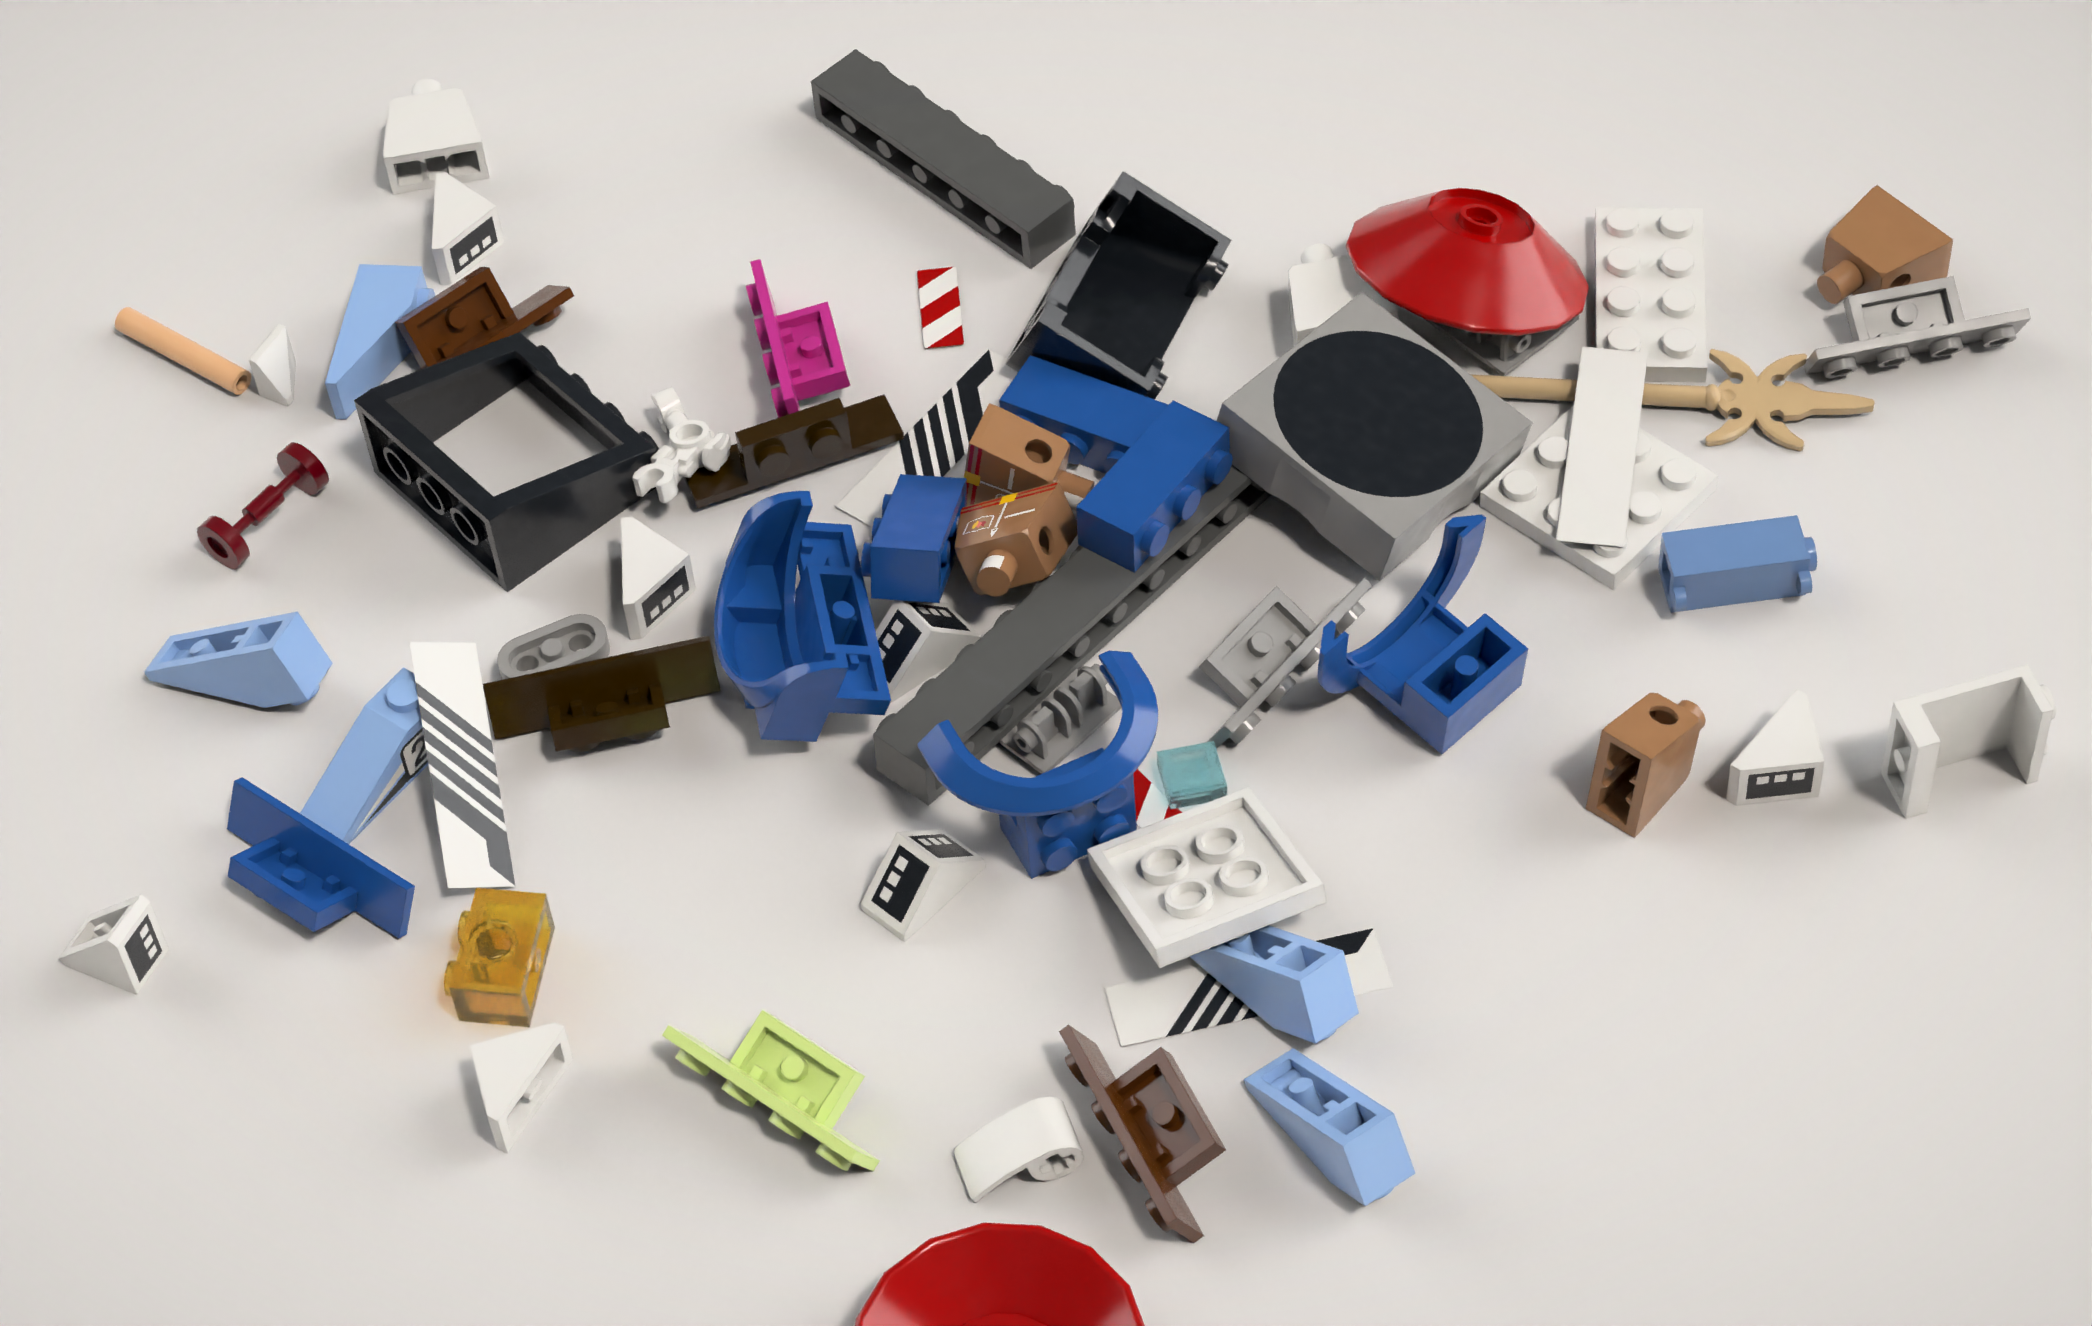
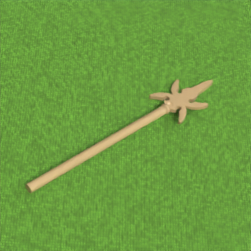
[1470,349,1875,451]

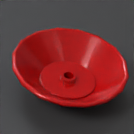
[1346,188,1589,336]
[855,1222,1145,1326]

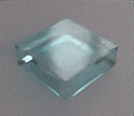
[1157,741,1228,809]

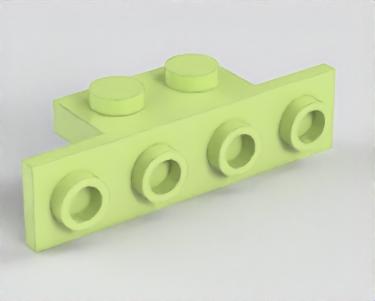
[662,1010,880,1171]

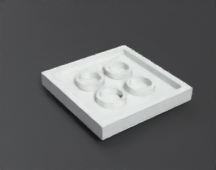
[1480,405,1718,590]
[1087,787,1326,968]

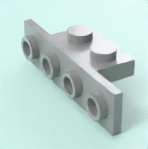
[1804,276,2031,378]
[1199,578,1373,752]

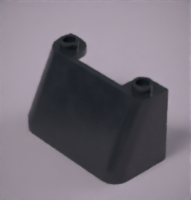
[1005,171,1231,399]

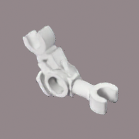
[633,387,731,503]

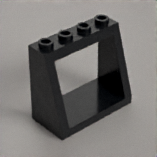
[354,332,659,592]

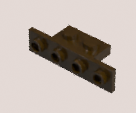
[683,394,904,508]
[483,636,721,752]

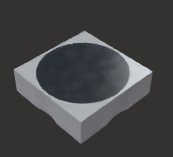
[1217,292,1533,581]

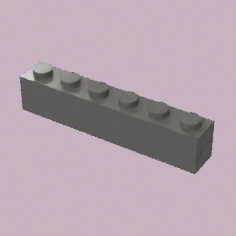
[811,49,1076,269]

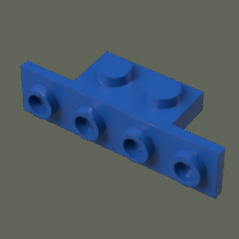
[227,777,415,939]

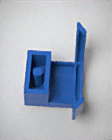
[1317,514,1528,754]
[917,650,1158,879]

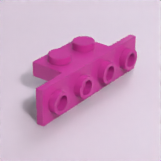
[746,259,850,418]

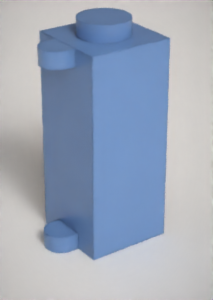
[1658,515,1817,613]

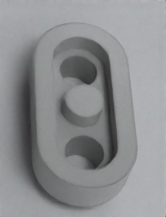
[497,614,610,680]

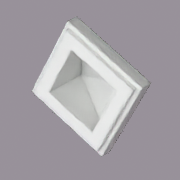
[249,324,296,407]

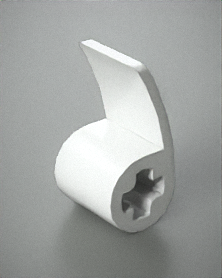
[954,1096,1084,1203]

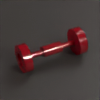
[197,442,329,569]

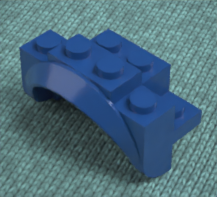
[714,491,891,742]

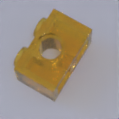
[444,888,555,1027]

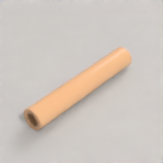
[115,307,251,395]

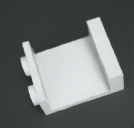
[1881,664,2056,819]

